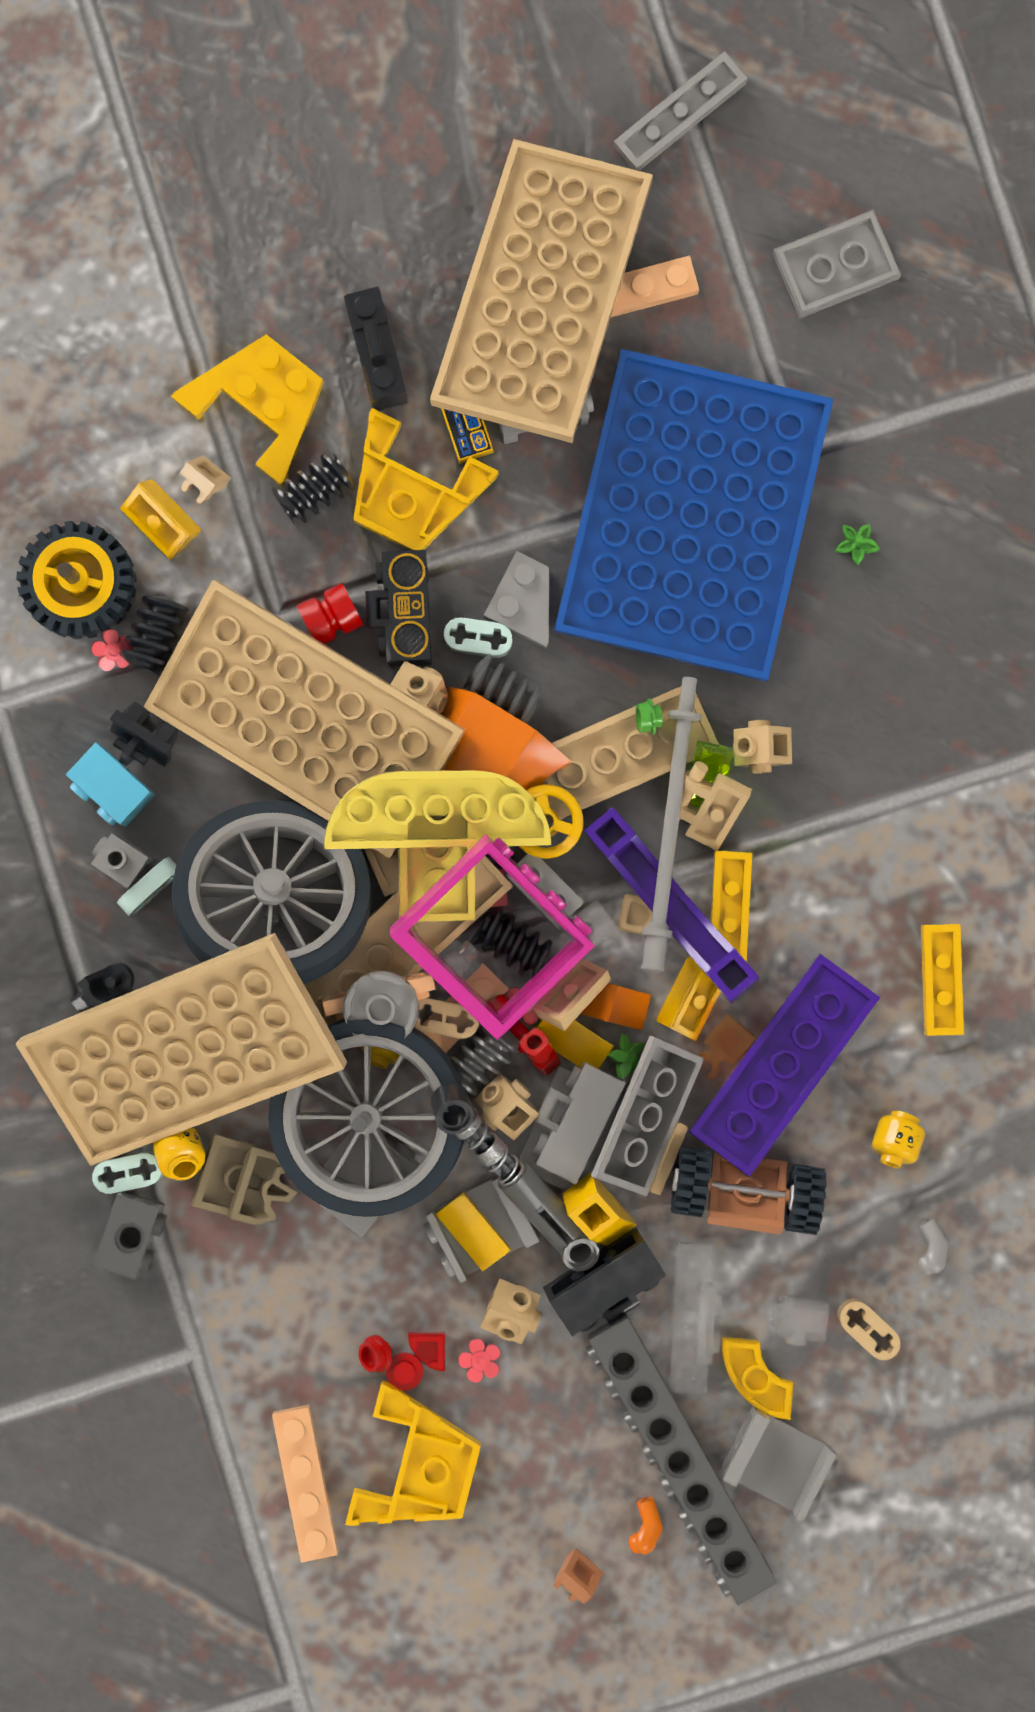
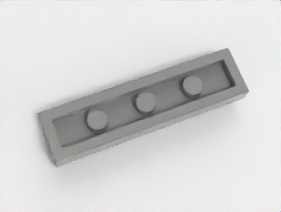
[613,51,748,171]

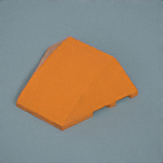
[441,687,571,790]

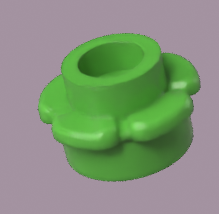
[635,699,663,735]

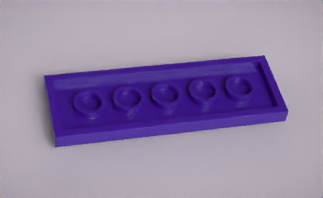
[689,954,880,1177]

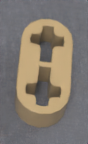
[414,998,479,1039]
[837,1298,900,1360]

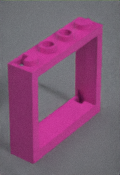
[389,834,595,1040]

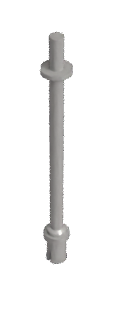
[641,677,702,972]

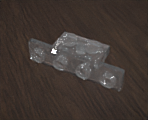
[669,1242,722,1394]

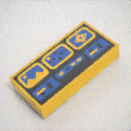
[441,408,494,464]

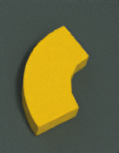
[721,1337,793,1420]

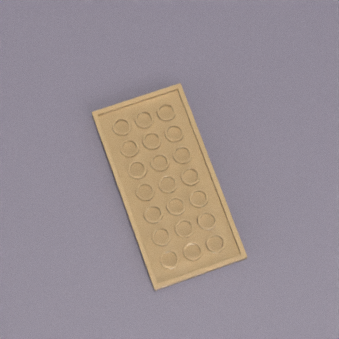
[430,139,653,443]
[144,580,466,858]
[16,933,347,1166]

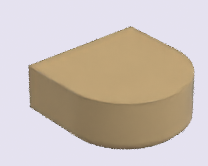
[617,894,652,934]

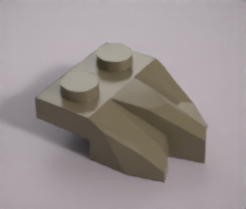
[191,1132,298,1226]

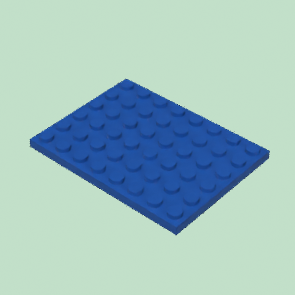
[554,349,833,682]

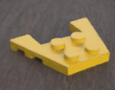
[171,334,324,487]
[353,408,499,550]
[345,1380,481,1526]

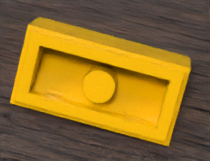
[120,479,201,560]
[656,957,720,1041]
[537,1020,614,1069]
[435,1190,511,1272]

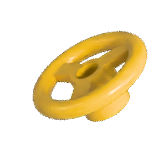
[519,785,583,859]

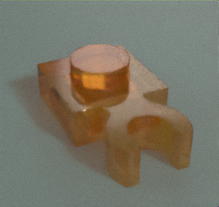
[697,1013,756,1081]

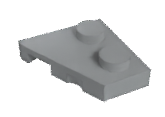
[484,551,549,649]

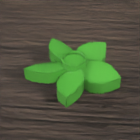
[835,524,880,566]
[608,1034,645,1079]

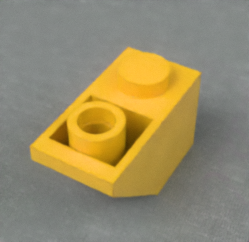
[562,1172,637,1246]

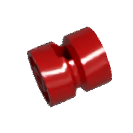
[296,583,363,645]

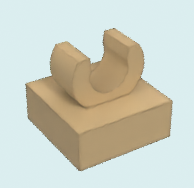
[180,455,231,504]

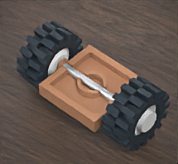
[671,1146,827,1235]

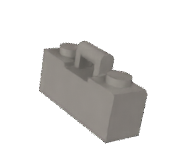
[532,1062,626,1184]

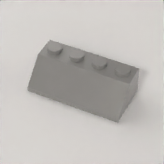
[591,1036,704,1196]

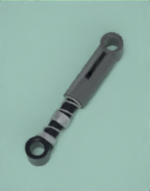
[431,1083,599,1271]

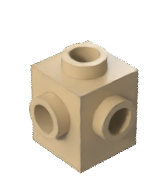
[391,661,448,714]
[733,720,792,774]
[475,1073,539,1141]
[480,1278,542,1344]

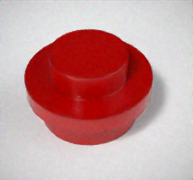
[358,1335,392,1373]
[386,1352,423,1391]

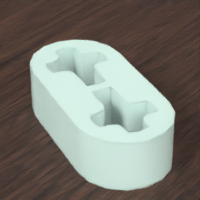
[444,618,512,658]
[117,857,176,917]
[92,1152,163,1194]

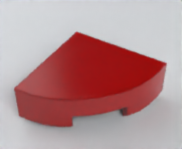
[408,1332,446,1371]

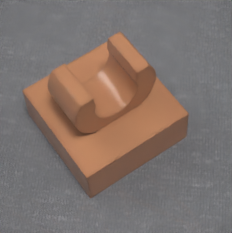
[553,1548,604,1604]

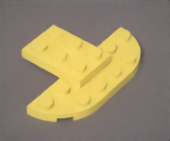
[324,770,551,922]

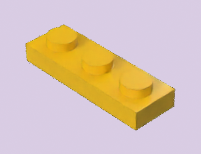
[711,851,752,962]
[921,924,964,1036]

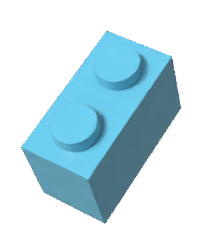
[66,742,156,827]

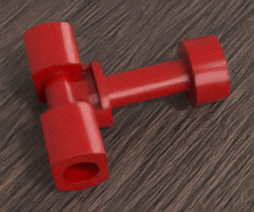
[488,994,561,1076]

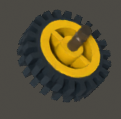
[16,521,137,639]

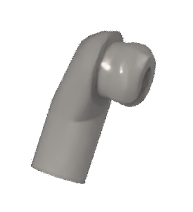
[918,1217,949,1275]

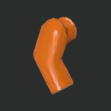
[628,1496,663,1555]

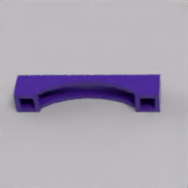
[584,807,759,1004]

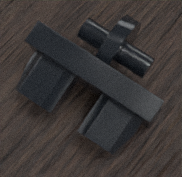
[110,702,178,767]
[71,962,135,1013]

